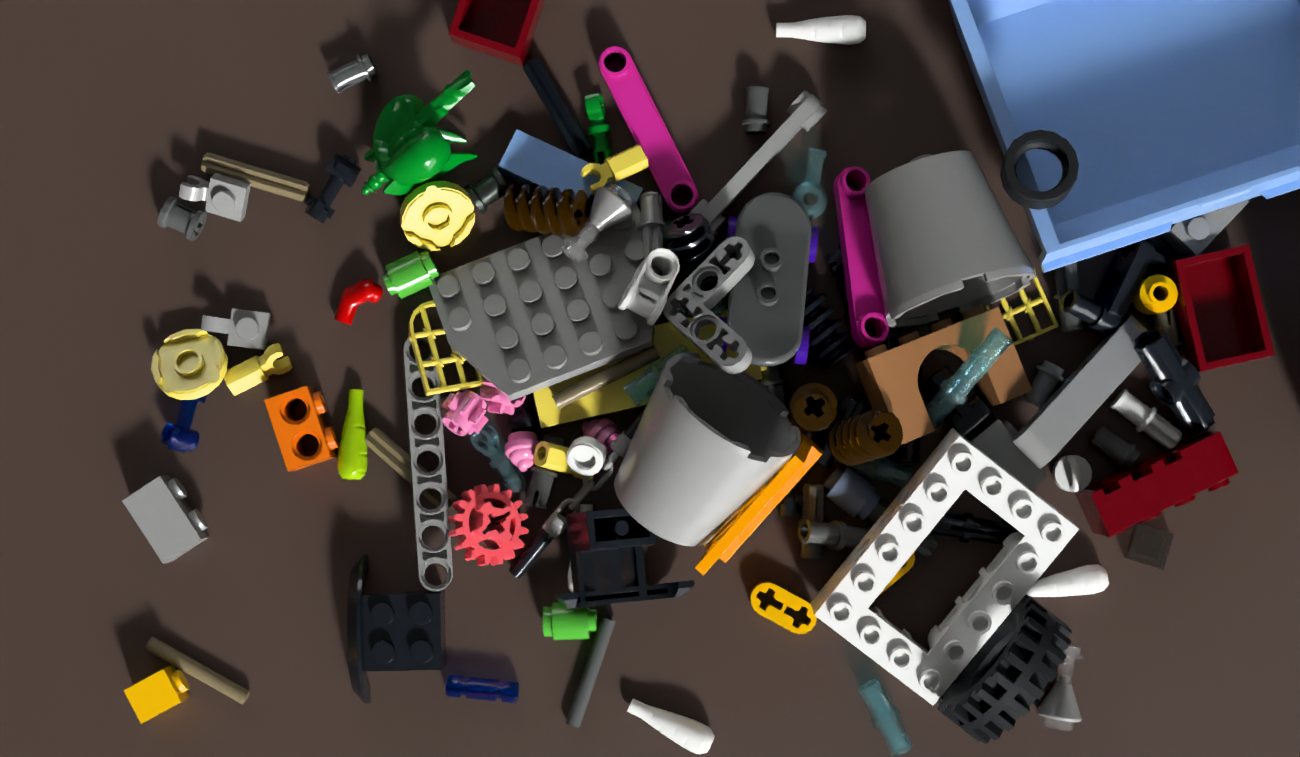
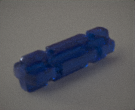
[445,675,520,703]

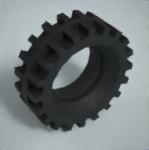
[937,594,1072,744]

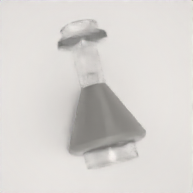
[561,184,634,263]
[1036,645,1084,731]

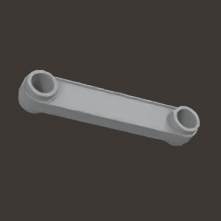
[688,90,827,234]

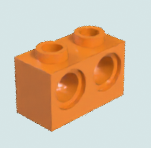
[264,386,339,472]

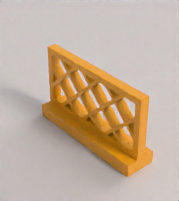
[695,431,824,576]

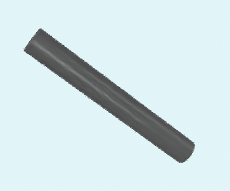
[566,616,616,728]

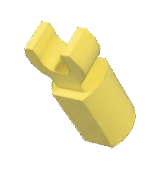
[580,144,649,195]
[224,343,292,396]
[533,441,594,480]

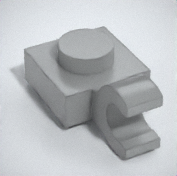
[179,173,251,222]
[201,308,271,350]

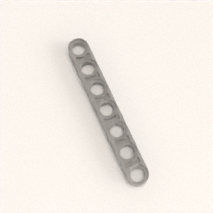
[403,337,453,592]

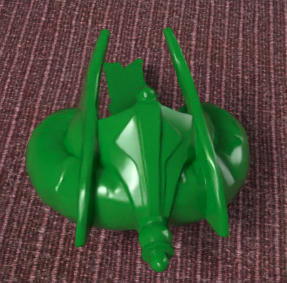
[362,69,478,195]

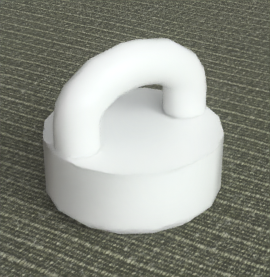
[566,436,607,476]
[1052,455,1092,492]

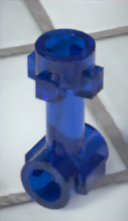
[161,395,207,453]

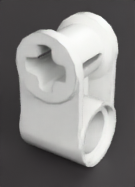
[618,248,680,326]

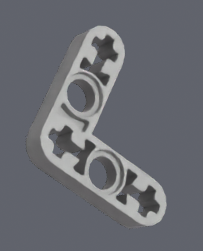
[663,237,755,374]

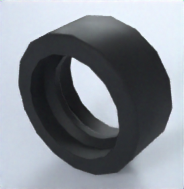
[1000,130,1079,210]

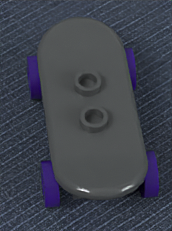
[719,192,819,366]

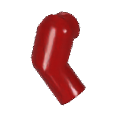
[334,279,383,325]

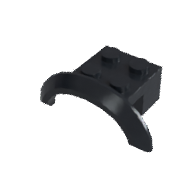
[555,508,695,609]
[347,555,446,703]

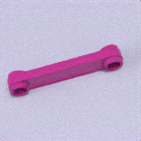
[598,46,699,214]
[833,166,889,349]

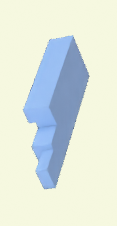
[498,129,643,205]

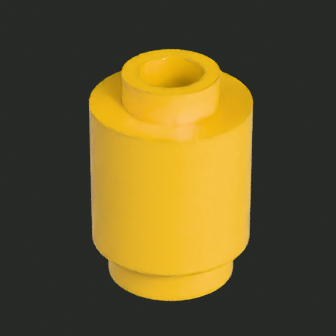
[1132,275,1178,315]

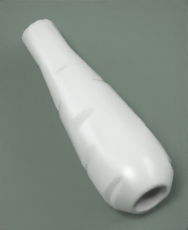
[776,15,866,45]
[1026,564,1109,597]
[627,698,715,755]

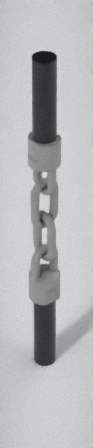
[509,409,645,579]

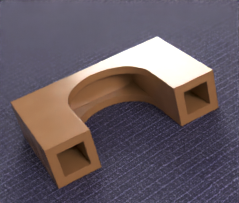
[855,305,1033,445]

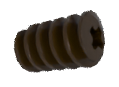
[504,183,590,237]
[786,383,838,431]
[827,410,903,466]

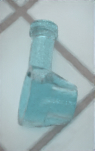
[791,148,827,220]

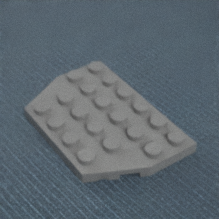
[429,202,662,401]

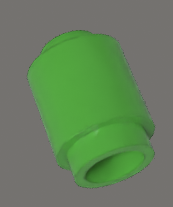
[382,249,440,299]
[543,602,597,640]

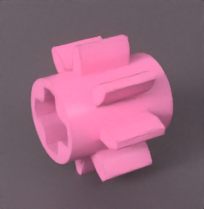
[480,379,526,415]
[440,390,489,436]

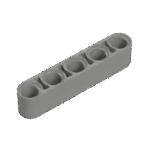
[1012,314,1148,468]

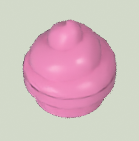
[582,418,621,454]
[504,431,540,472]

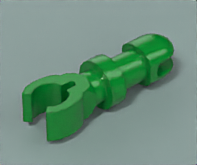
[584,93,613,165]

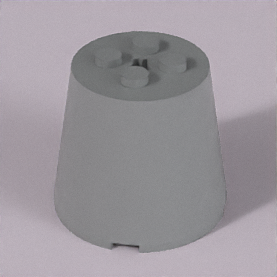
[864,151,1036,329]
[614,353,801,547]

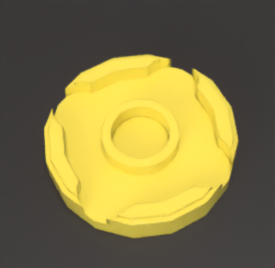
[400,181,475,251]
[151,329,228,400]

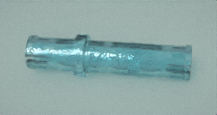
[925,327,1013,428]

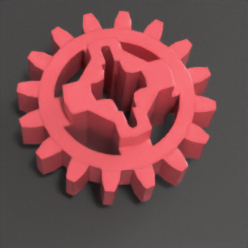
[447,484,529,566]

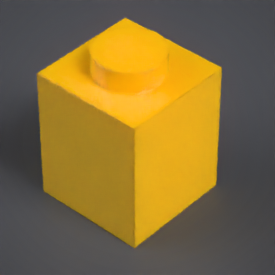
[123,665,190,724]

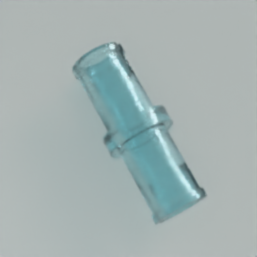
[857,678,914,757]

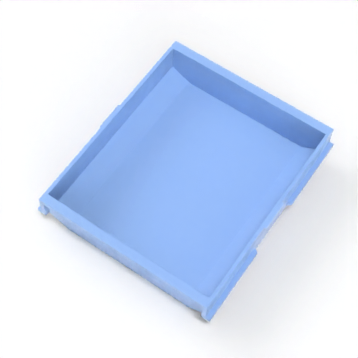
[948,0,1300,273]

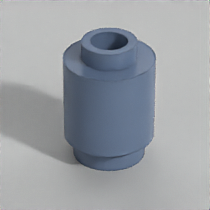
[823,466,881,520]

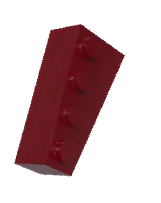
[1074,431,1239,538]

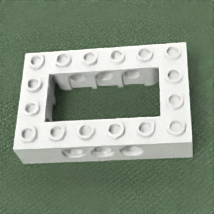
[810,428,1079,706]

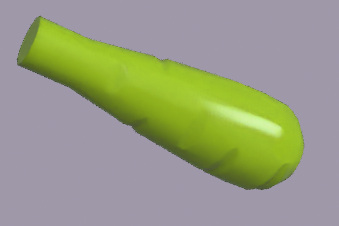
[337,389,368,480]

